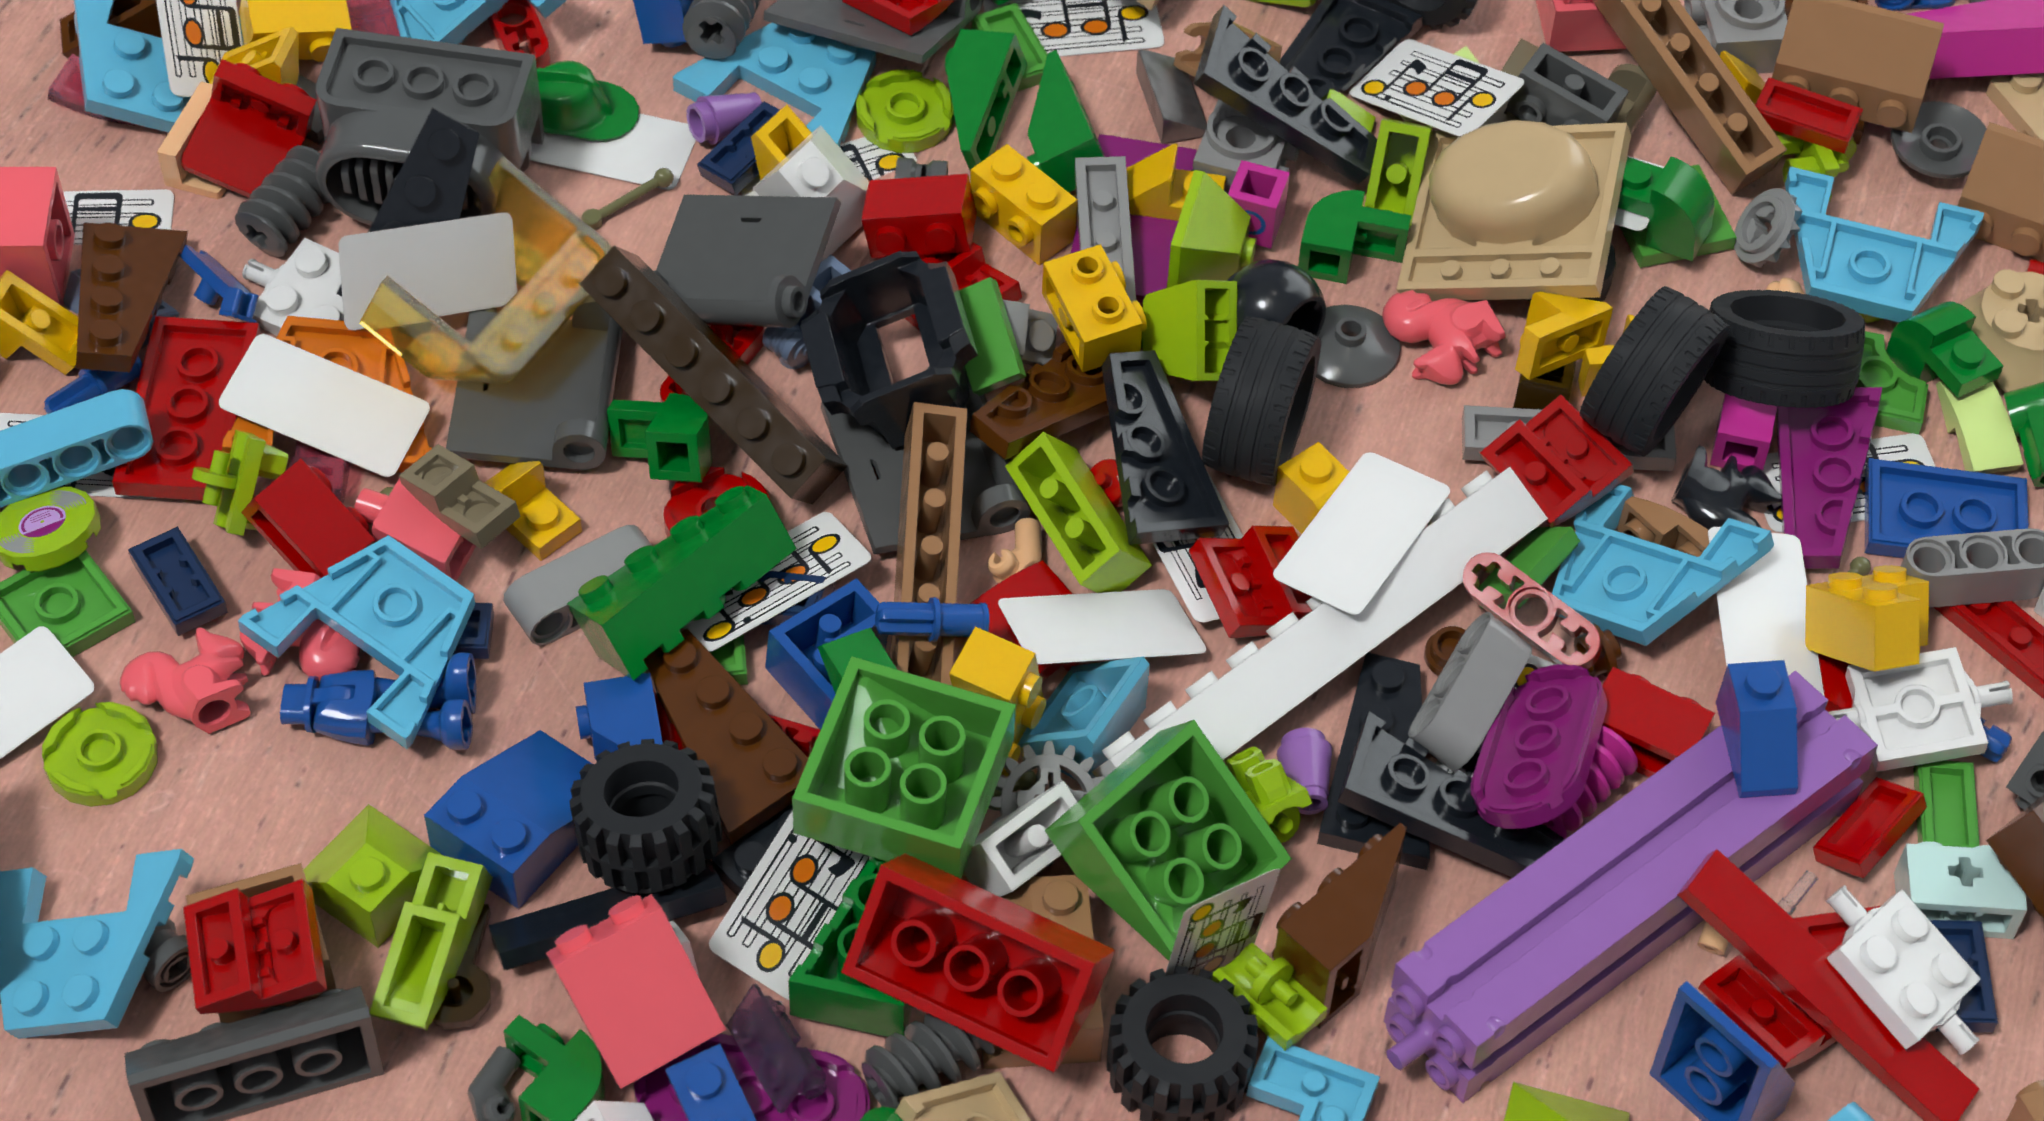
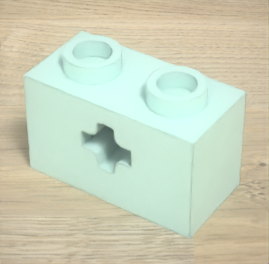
[1894,841,2027,939]

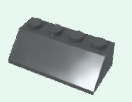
[124,986,384,1121]

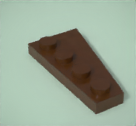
[76,222,188,373]
[969,341,1109,460]
[643,628,809,845]

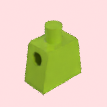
[1141,280,1237,381]

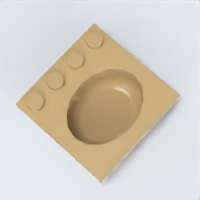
[1396,120,1631,301]

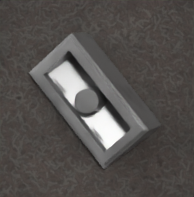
[1136,50,1207,144]

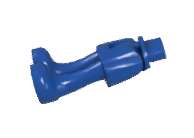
[280,653,476,750]

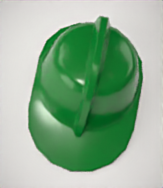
[537,60,639,141]

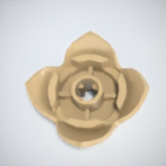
[1961,269,2044,393]

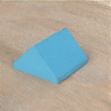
[1018,656,1150,780]

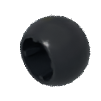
[1227,259,1326,336]

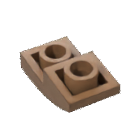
[1617,496,1709,557]

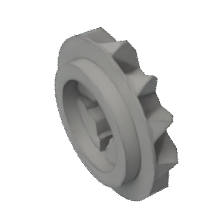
[1734,188,1803,268]

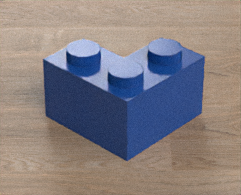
[765,578,888,730]

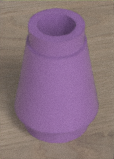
[687,92,762,145]
[1277,728,1332,815]

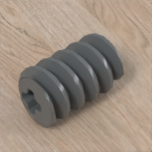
[682,0,761,59]
[235,145,330,257]
[862,1013,995,1109]

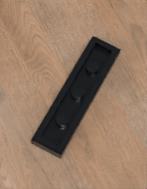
[488,859,727,970]

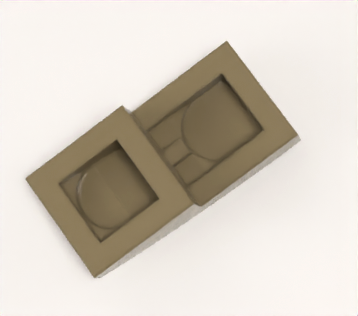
[399,444,521,549]

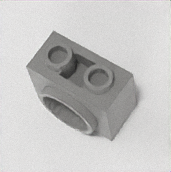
[1684,0,1788,74]
[1192,99,1300,194]

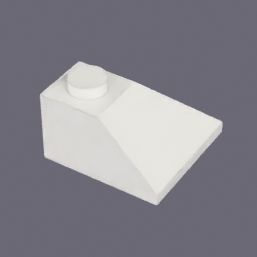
[753,126,869,262]

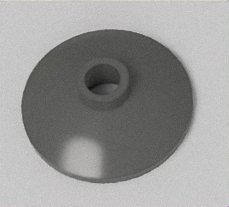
[1891,101,1987,179]
[1316,305,1400,388]

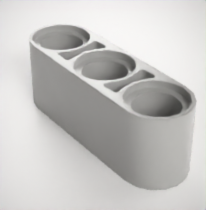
[503,525,652,645]
[1901,528,2044,608]
[1408,612,1532,771]

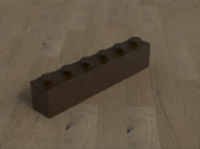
[579,245,848,505]

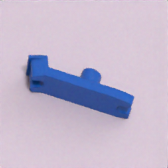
[180,245,259,323]

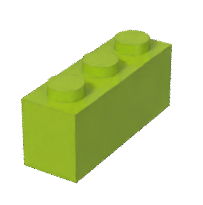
[1005,432,1152,593]

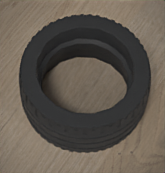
[1580,286,1730,457]
[1704,290,1865,408]
[1202,317,1321,486]

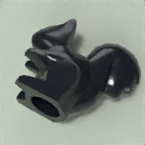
[1671,445,1782,530]

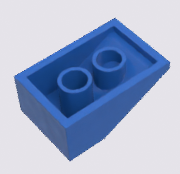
[424,730,592,910]
[1649,981,1796,1121]

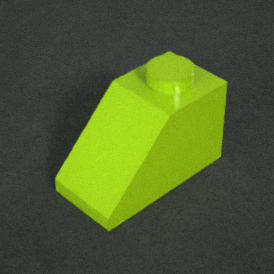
[1364,118,1433,227]

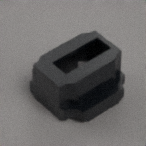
[800,251,978,449]

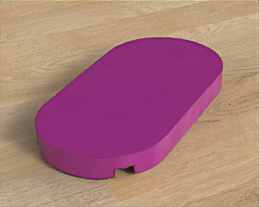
[1470,664,1607,829]
[634,1034,870,1121]

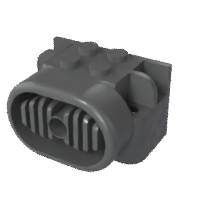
[315,28,545,225]

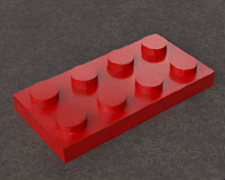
[112,316,261,501]

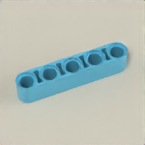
[0,389,153,508]

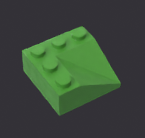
[792,656,1016,879]
[1044,720,1292,960]

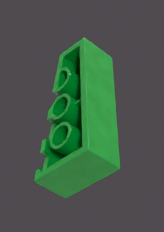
[567,485,797,680]
[788,856,913,1037]

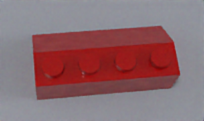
[841,853,1116,1072]

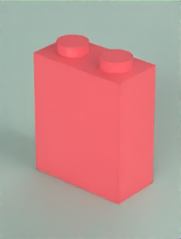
[546,895,726,1089]

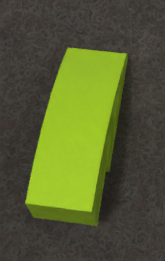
[369,852,493,1030]

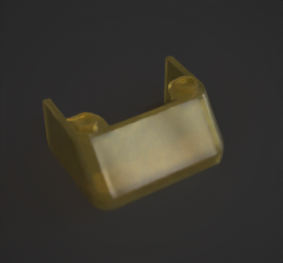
[359,156,612,384]

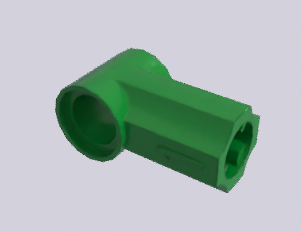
[2004,382,2044,487]

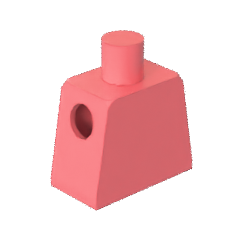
[354,478,489,581]

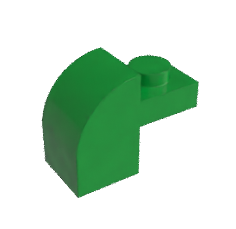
[1617,156,1715,262]
[1298,190,1412,284]
[1886,301,2004,398]
[607,393,713,482]
[503,1015,606,1121]

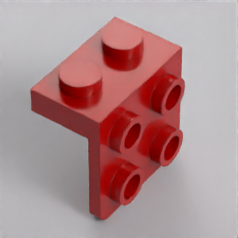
[181,59,317,198]

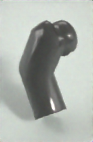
[468,1046,521,1121]

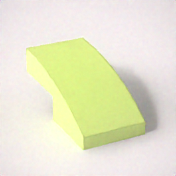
[1936,381,2023,474]

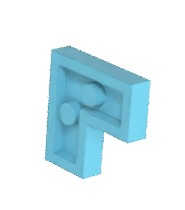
[1247,1036,1380,1121]

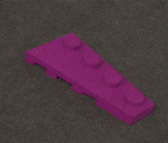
[1776,387,1883,569]

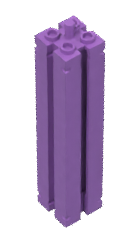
[1384,670,1878,1103]

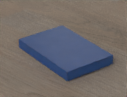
[1865,458,2028,558]

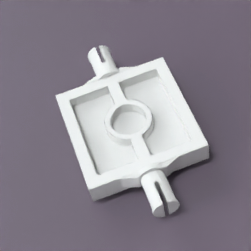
[242,238,401,338]
[1828,647,2013,772]
[1826,885,1981,1055]

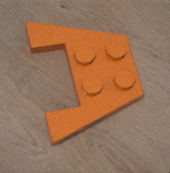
[222,316,432,473]

